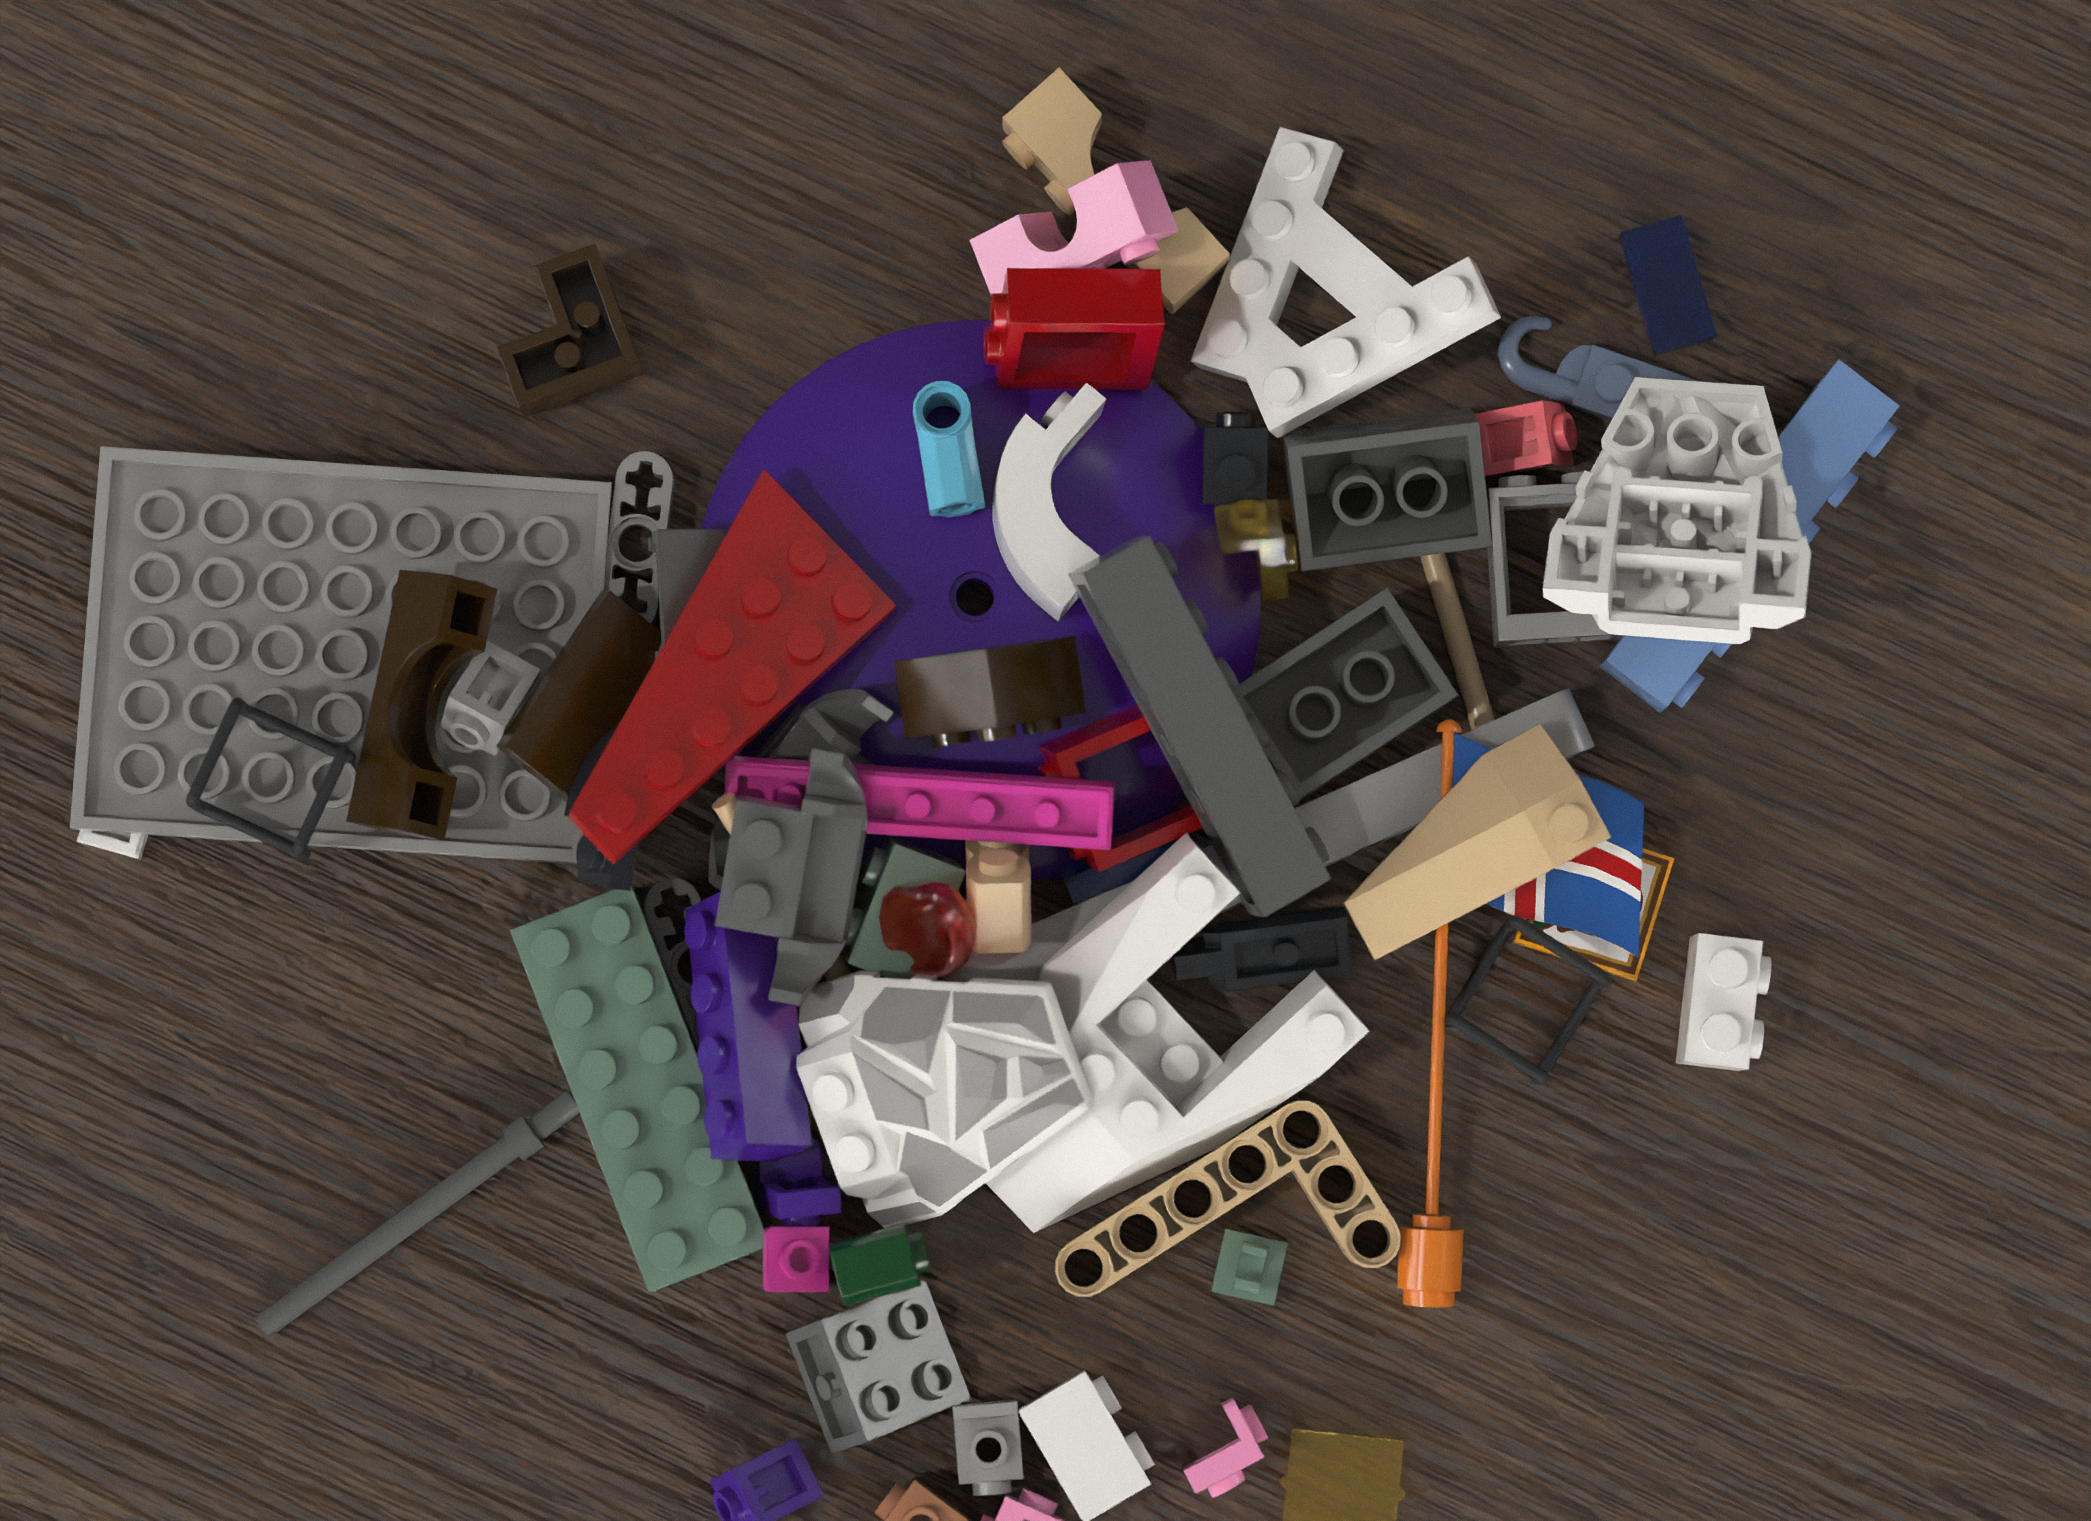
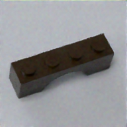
[346,570,498,841]

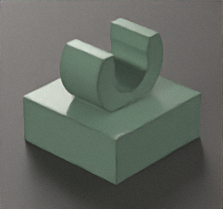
[1211,1229,1288,1306]

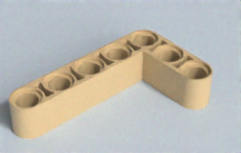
[1055,1101,1401,1297]

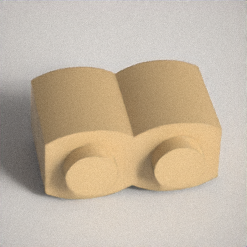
[965,840,1032,954]

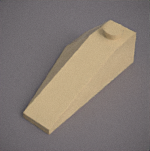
[1344,724,1611,960]

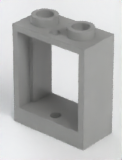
[1487,471,1625,648]

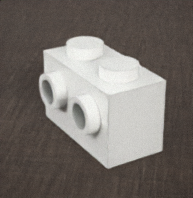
[1676,933,1771,1071]

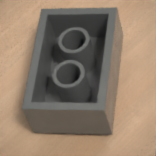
[1233,588,1458,802]

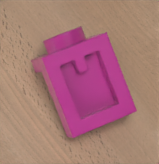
[763,1227,829,1292]

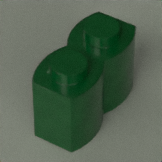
[828,1223,931,1306]

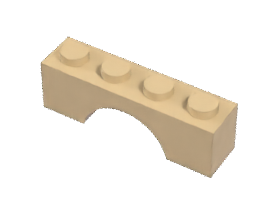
[1002,67,1230,315]

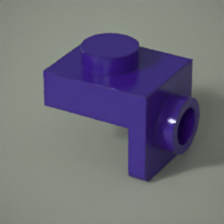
[756,1137,841,1227]

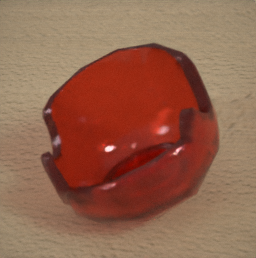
[879,879,977,977]

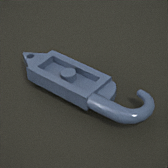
[1498,316,1700,422]

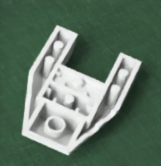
[986,833,1369,1233]

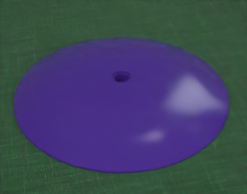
[701,320,1261,888]

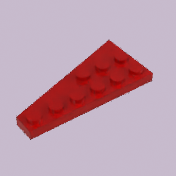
[569,469,897,865]

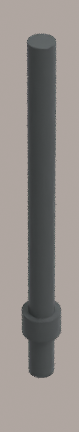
[255,1090,580,1337]

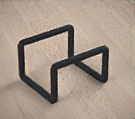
[186,698,356,860]
[1445,916,1612,1085]

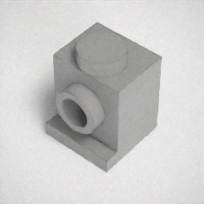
[952,1399,1024,1496]

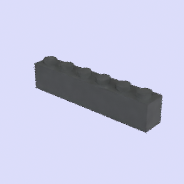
[1068,535,1331,917]

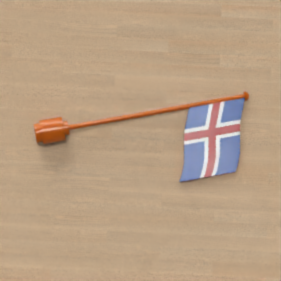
[1397,720,1644,1307]

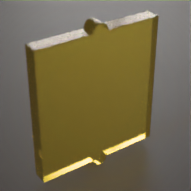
[1280,1429,1405,1521]

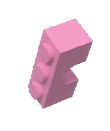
[969,160,1178,295]

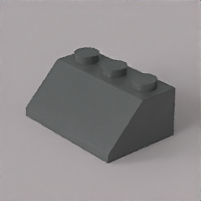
[1282,408,1492,571]

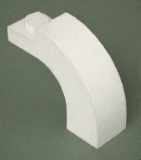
[992,383,1106,621]

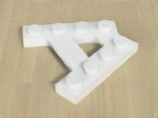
[1191,127,1501,438]

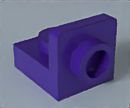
[711,1438,824,1521]

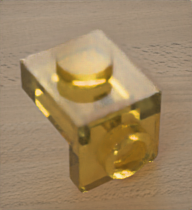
[1214,499,1298,601]

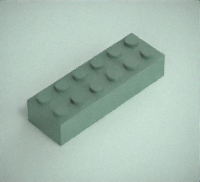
[510,884,767,1293]

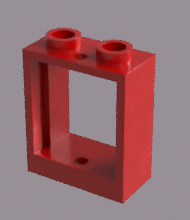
[984,268,1165,390]
[1038,705,1203,872]

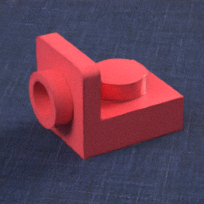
[1474,400,1577,478]

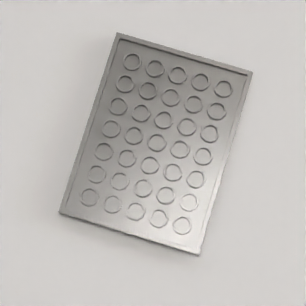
[70,446,613,864]

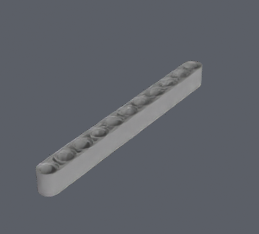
[933,688,1596,983]

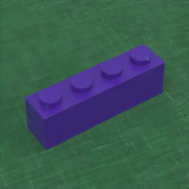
[685,892,812,1162]

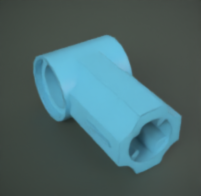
[913,381,985,518]

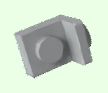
[441,641,541,755]

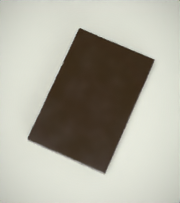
[496,591,662,802]

